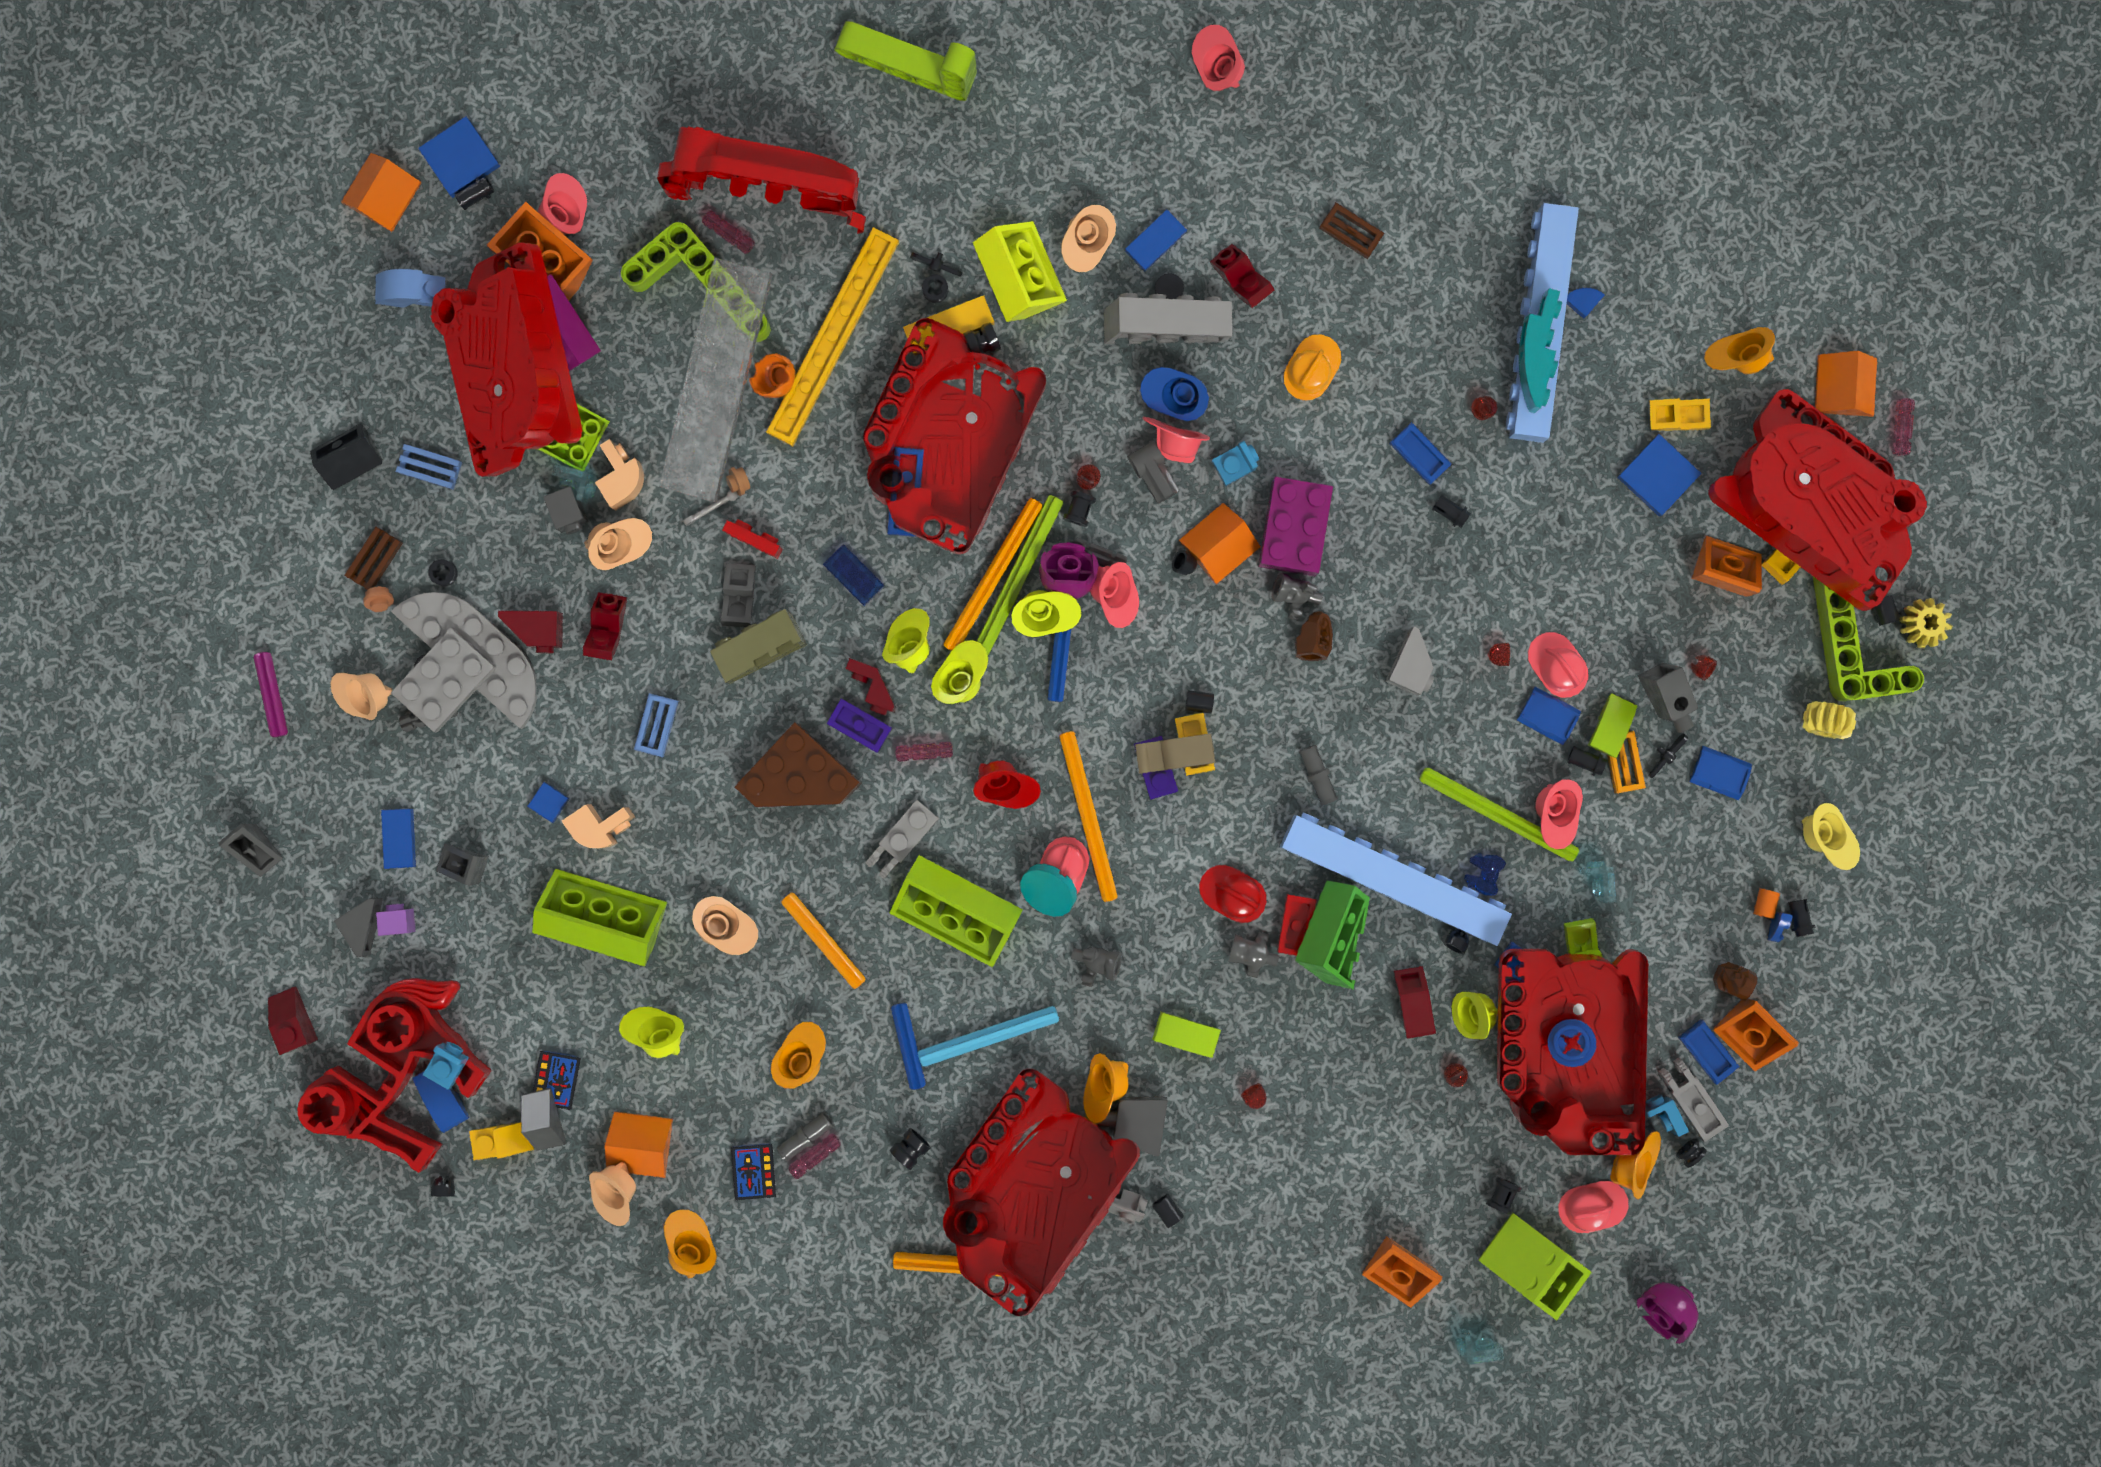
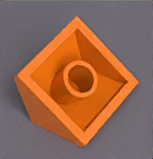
[341,153,421,232]
[1815,351,1877,417]
[1179,503,1261,585]
[1691,536,1762,597]
[1713,998,1799,1071]
[604,1111,673,1178]
[1362,1236,1442,1308]

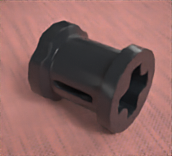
[1063,491,1096,527]
[1486,1176,1522,1215]

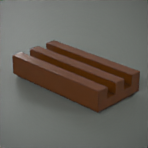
[1319,202,1384,260]
[344,527,403,590]

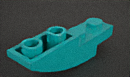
[1519,288,1562,413]

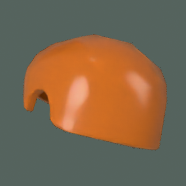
[749,353,796,398]

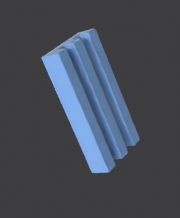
[395,444,462,490]
[634,693,679,757]

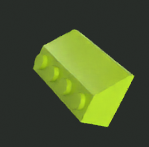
[889,855,1023,968]
[532,869,667,967]

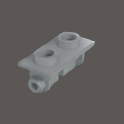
[1088,1189,1148,1224]

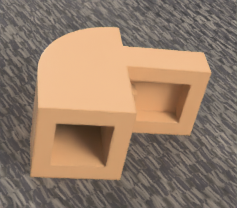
[595,439,644,511]
[562,804,635,848]

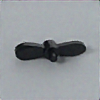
[910,252,963,277]
[1648,733,1688,778]

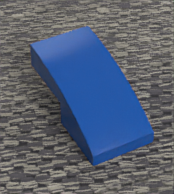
[412,1072,469,1133]

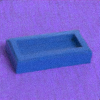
[1125,210,1187,272]
[1389,422,1451,485]
[381,809,416,869]
[1678,1019,1740,1085]

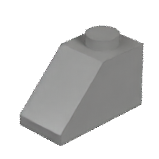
[1385,627,1434,696]

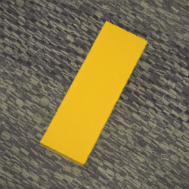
[903,295,995,356]

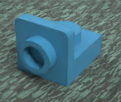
[1211,441,1259,487]
[423,1042,469,1090]
[1645,1095,1689,1137]

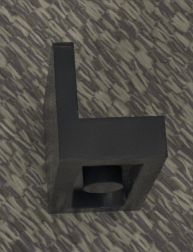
[310,423,382,490]

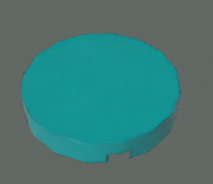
[1020,864,1077,917]

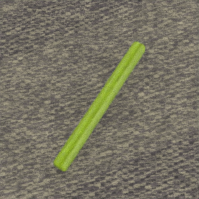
[976,495,1063,655]
[1419,768,1579,861]

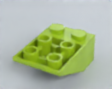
[537,404,610,473]
[1478,1212,1592,1321]

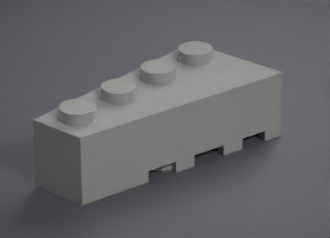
[1104,293,1232,344]

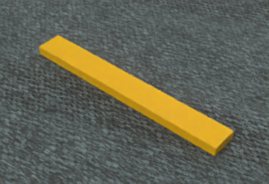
[766,227,899,447]

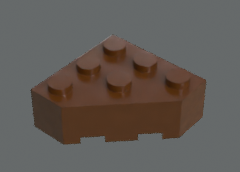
[735,722,862,807]

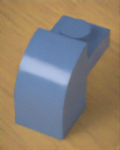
[375,269,445,308]

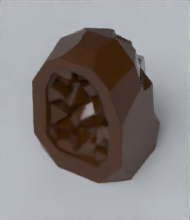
[1295,611,1333,661]
[1713,962,1758,1000]

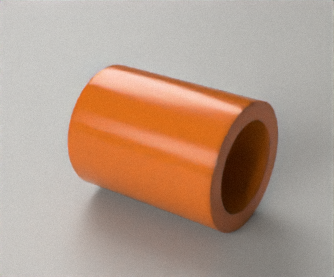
[1753,888,1780,919]

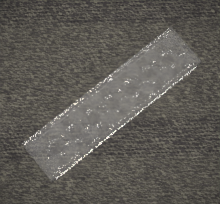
[659,258,773,502]

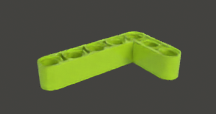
[834,21,977,101]
[621,222,771,342]
[1813,576,1924,702]

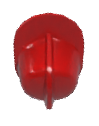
[973,760,1041,809]
[1199,865,1267,923]

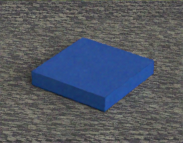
[418,116,501,198]
[1617,434,1702,517]

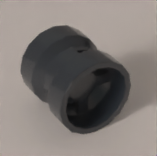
[963,323,1001,360]
[890,1128,931,1170]

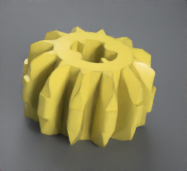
[1899,598,1953,648]
[1803,701,1856,739]

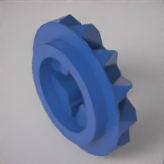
[1548,1019,1597,1067]

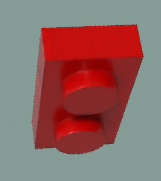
[722,519,783,559]
[1277,894,1317,956]

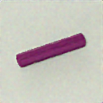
[253,652,288,738]

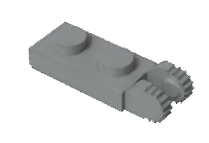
[865,800,939,879]
[1658,1057,1729,1142]

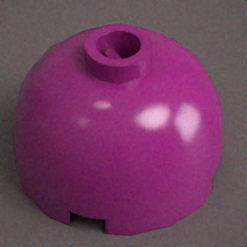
[1039,542,1099,600]
[1636,1282,1699,1344]

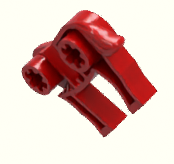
[297,978,492,1173]

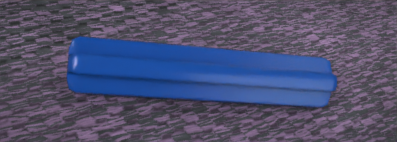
[1048,629,1071,702]
[891,1003,926,1090]

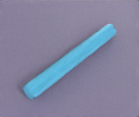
[918,1006,1059,1067]

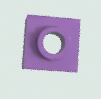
[376,904,416,936]

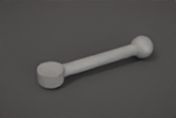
[683,490,738,526]

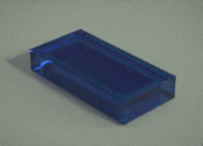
[823,544,885,607]

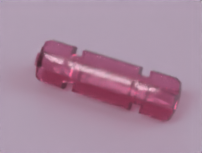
[702,210,755,254]
[1892,398,1915,456]
[895,742,953,762]
[788,1133,841,1179]

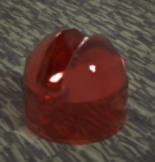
[1471,396,1498,420]
[1076,464,1101,490]
[1488,643,1510,666]
[1691,655,1717,681]
[1444,1063,1468,1087]
[1241,1083,1267,1109]

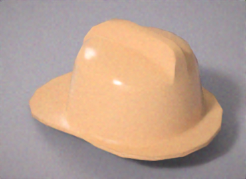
[1061,205,1116,272]
[584,518,652,570]
[330,673,393,720]
[692,896,758,955]
[589,1162,636,1226]

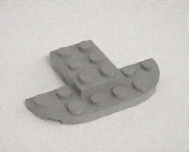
[391,592,537,733]

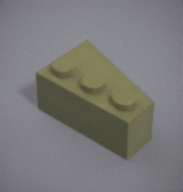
[710,609,807,684]

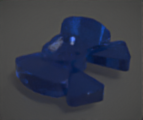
[1464,853,1506,896]

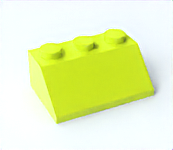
[972,221,1067,322]

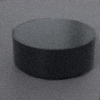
[1155,273,1184,299]

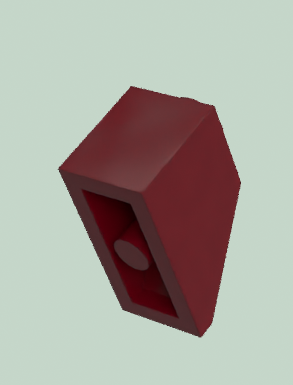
[498,611,563,654]
[268,986,318,1055]

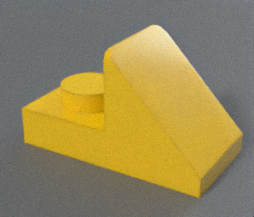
[469,1122,534,1160]

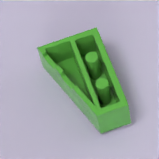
[1295,880,1370,990]

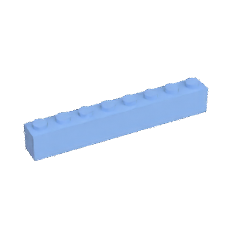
[1506,203,1579,443]
[1280,812,1512,946]

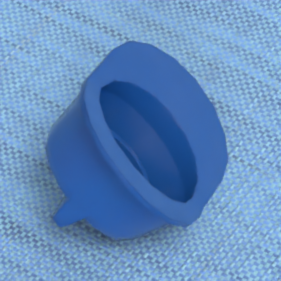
[1140,367,1209,421]

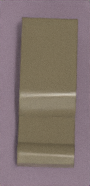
[1135,733,1216,774]

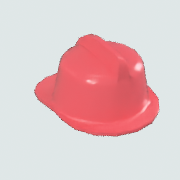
[1192,25,1245,91]
[538,173,587,235]
[1143,417,1210,463]
[1090,562,1139,628]
[1528,632,1588,698]
[1535,779,1583,849]
[1040,836,1089,894]
[1559,1181,1629,1233]

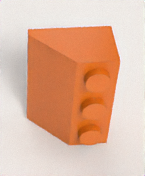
[487,202,593,301]

